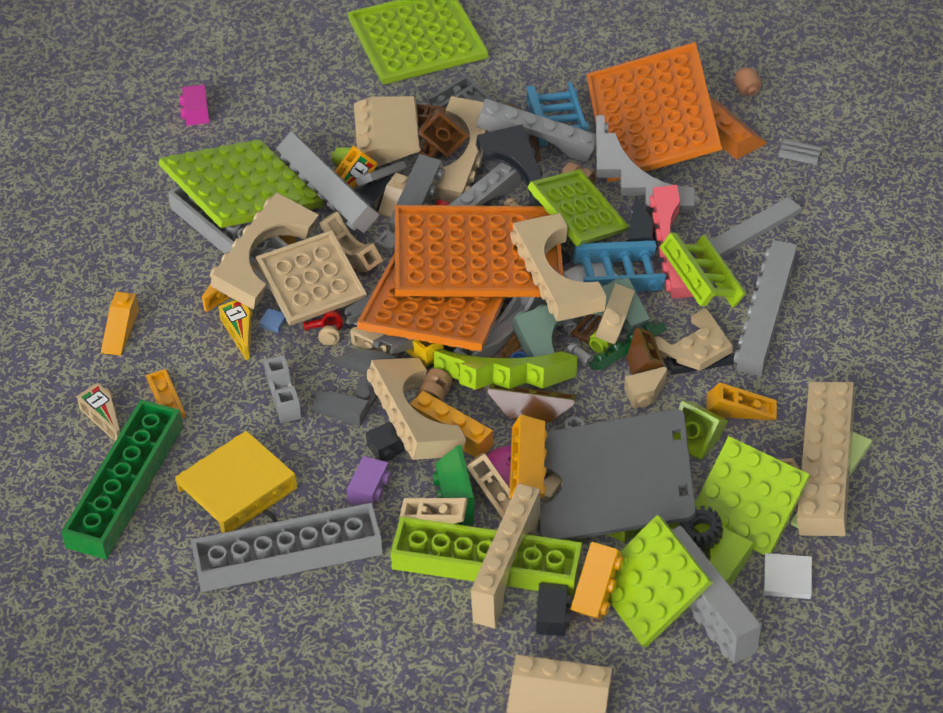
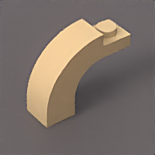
[319,211,383,272]

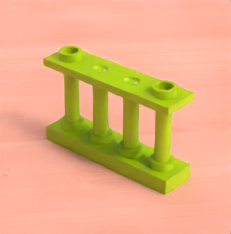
[660,232,746,308]

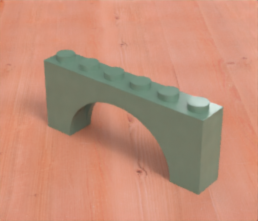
[512,277,650,357]

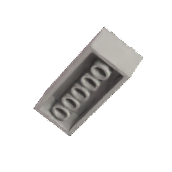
[672,526,761,664]

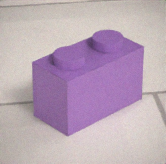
[347,456,391,509]

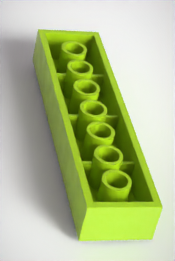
[390,516,582,596]

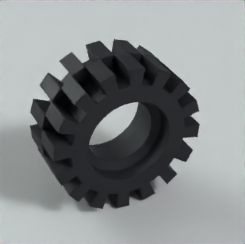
[679,506,723,551]

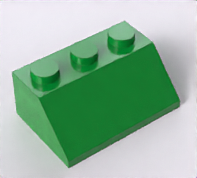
[432,445,475,526]

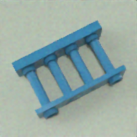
[526,82,589,146]
[572,241,666,292]

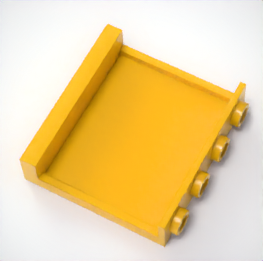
[175,431,297,533]

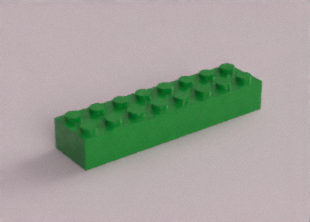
[61,399,183,560]

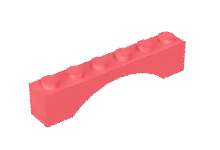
[649,185,694,299]

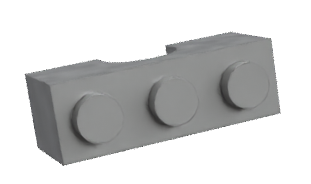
[263,355,301,424]

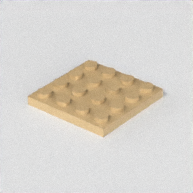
[256,230,367,326]

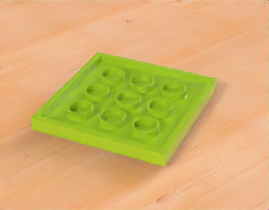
[527,169,629,247]
[695,436,811,555]
[608,515,713,647]

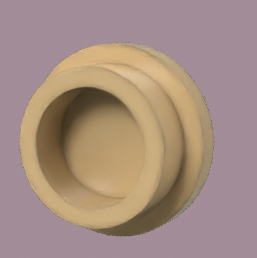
[318,326,340,345]

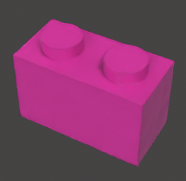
[179,84,209,125]

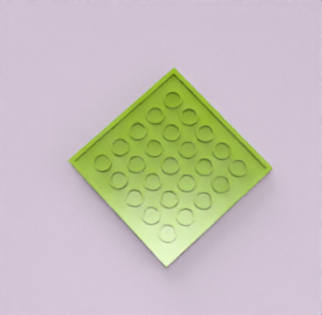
[347,0,488,85]
[159,140,323,228]

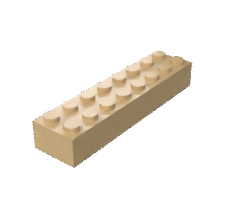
[797,382,855,536]

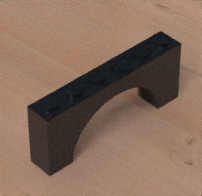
[475,124,543,206]

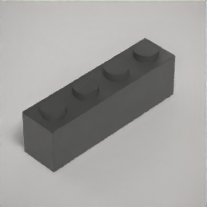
[389,154,445,231]

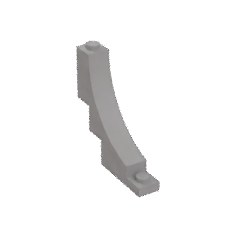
[596,115,698,213]

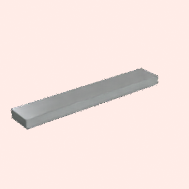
[710,197,802,258]

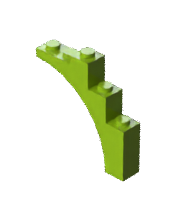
[434,349,577,390]

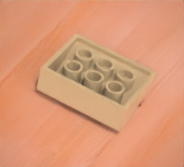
[354,96,421,168]
[507,655,612,713]

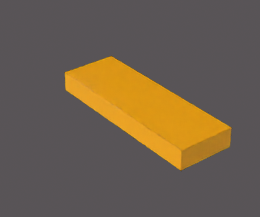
[146,369,186,418]

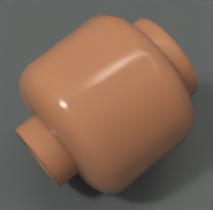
[734,67,762,96]

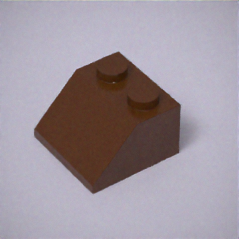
[418,109,470,158]

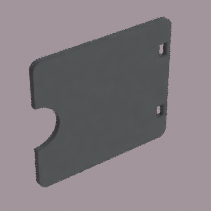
[540,409,696,541]

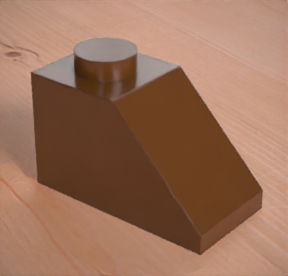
[627,327,664,375]

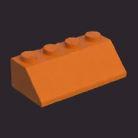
[709,96,766,160]

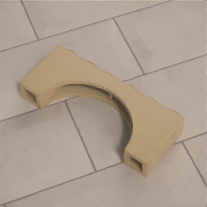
[432,96,490,202]
[210,192,318,310]
[510,213,606,321]
[367,358,466,460]
[471,483,540,629]

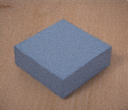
[259,308,286,333]

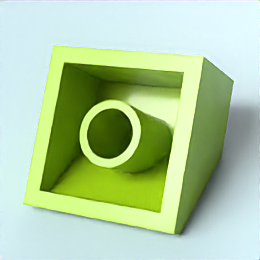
[673,401,728,460]

